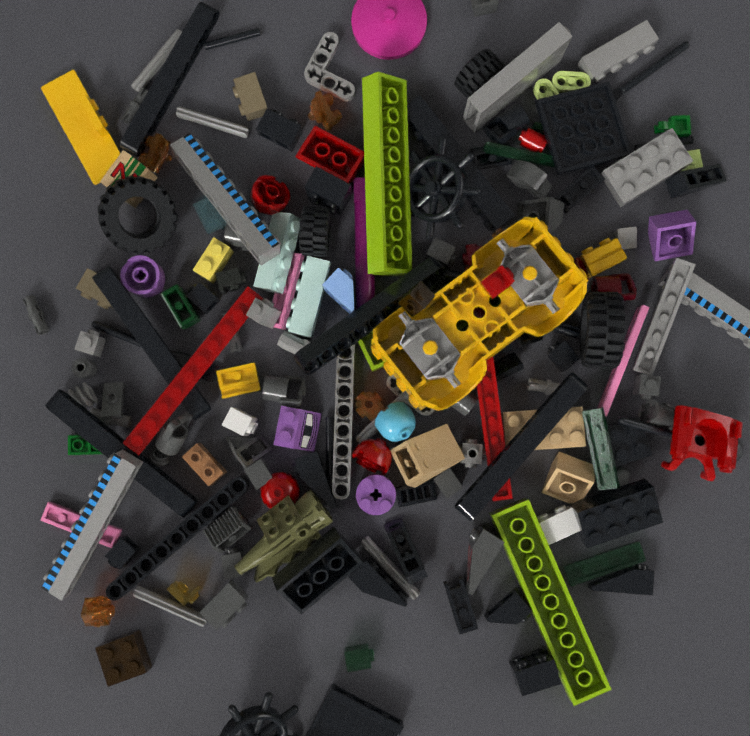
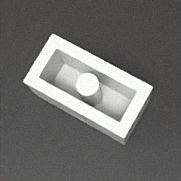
[222,407,258,436]
[537,505,580,545]

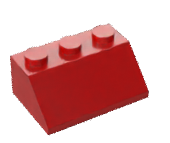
[296,126,364,184]

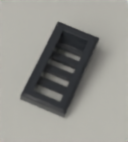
[395,480,437,508]

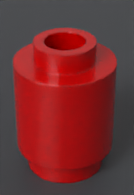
[518,127,547,153]

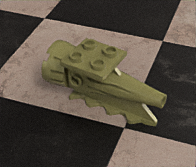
[234,490,334,583]

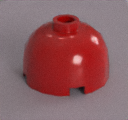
[250,175,291,215]
[352,438,392,475]
[261,472,300,509]

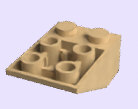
[390,424,466,488]

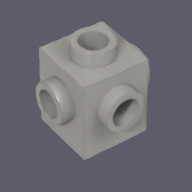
[460,439,486,468]

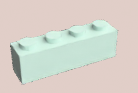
[253,212,300,294]
[286,256,331,339]

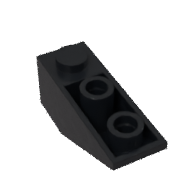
[348,558,407,607]

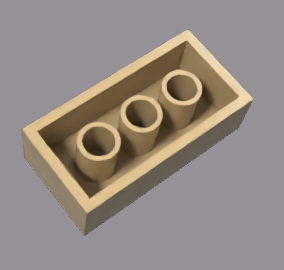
[501,406,586,450]

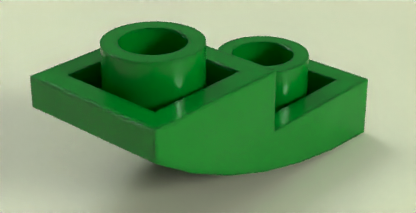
[68,435,102,455]

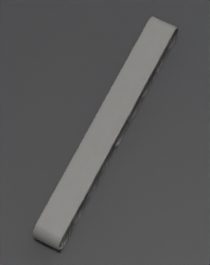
[332,344,355,500]

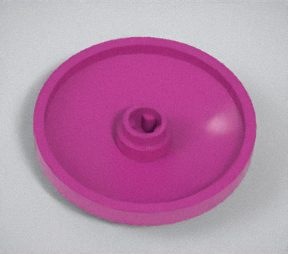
[351,0,427,60]

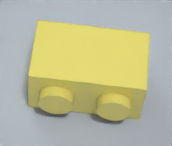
[193,237,234,284]

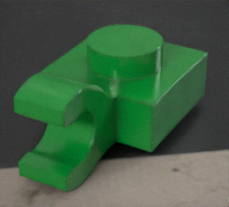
[654,115,691,137]

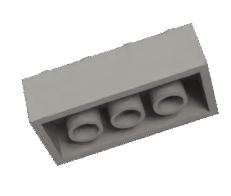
[601,128,693,208]

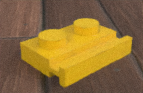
[216,362,261,399]

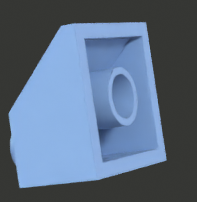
[322,268,355,314]

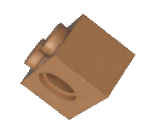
[182,443,227,486]

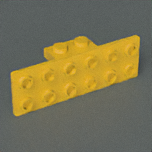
[41,70,120,185]

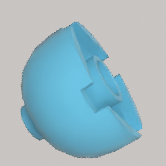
[375,402,416,442]

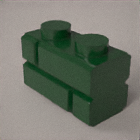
[161,284,201,330]

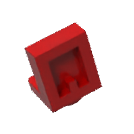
[480,265,515,300]

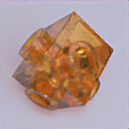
[355,391,385,421]
[81,596,115,627]

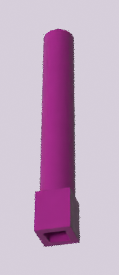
[354,177,375,309]

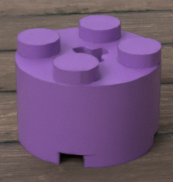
[120,255,165,298]
[356,474,396,515]

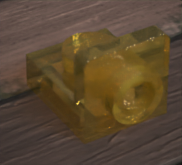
[167,581,201,606]

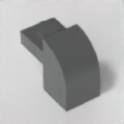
[506,160,553,199]

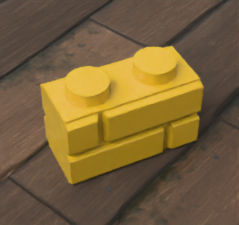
[579,238,627,278]

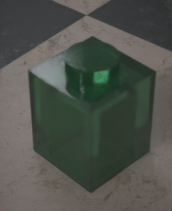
[344,643,375,672]

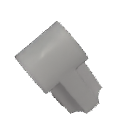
[277,330,310,354]

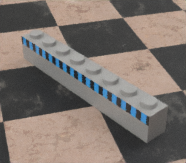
[170,133,281,266]
[658,265,750,348]
[42,450,143,601]

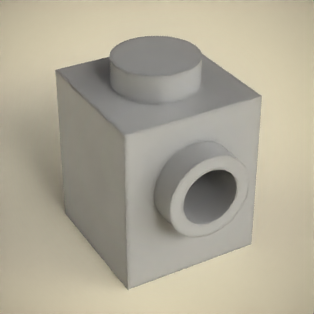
[246,298,282,329]
[74,329,106,357]

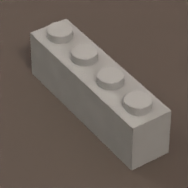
[577,20,659,83]

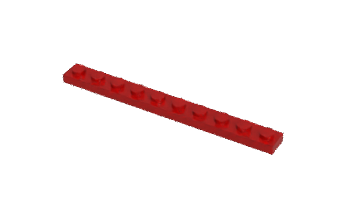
[123,286,263,455]
[473,308,513,501]

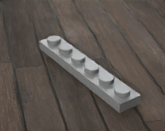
[632,258,696,375]

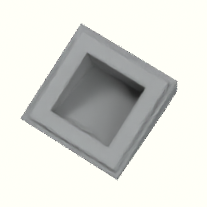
[614,226,637,250]

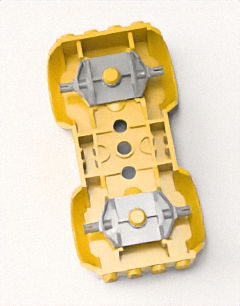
[371,217,588,411]

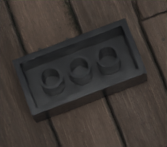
[570,478,663,548]
[272,527,363,615]

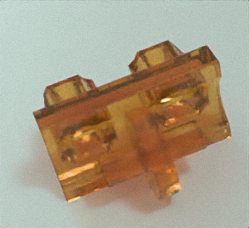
[308,91,342,131]
[138,133,172,174]

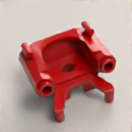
[661,405,743,481]

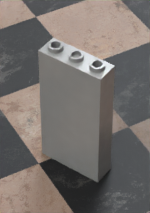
[462,22,573,133]

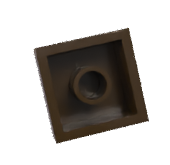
[95,629,152,687]

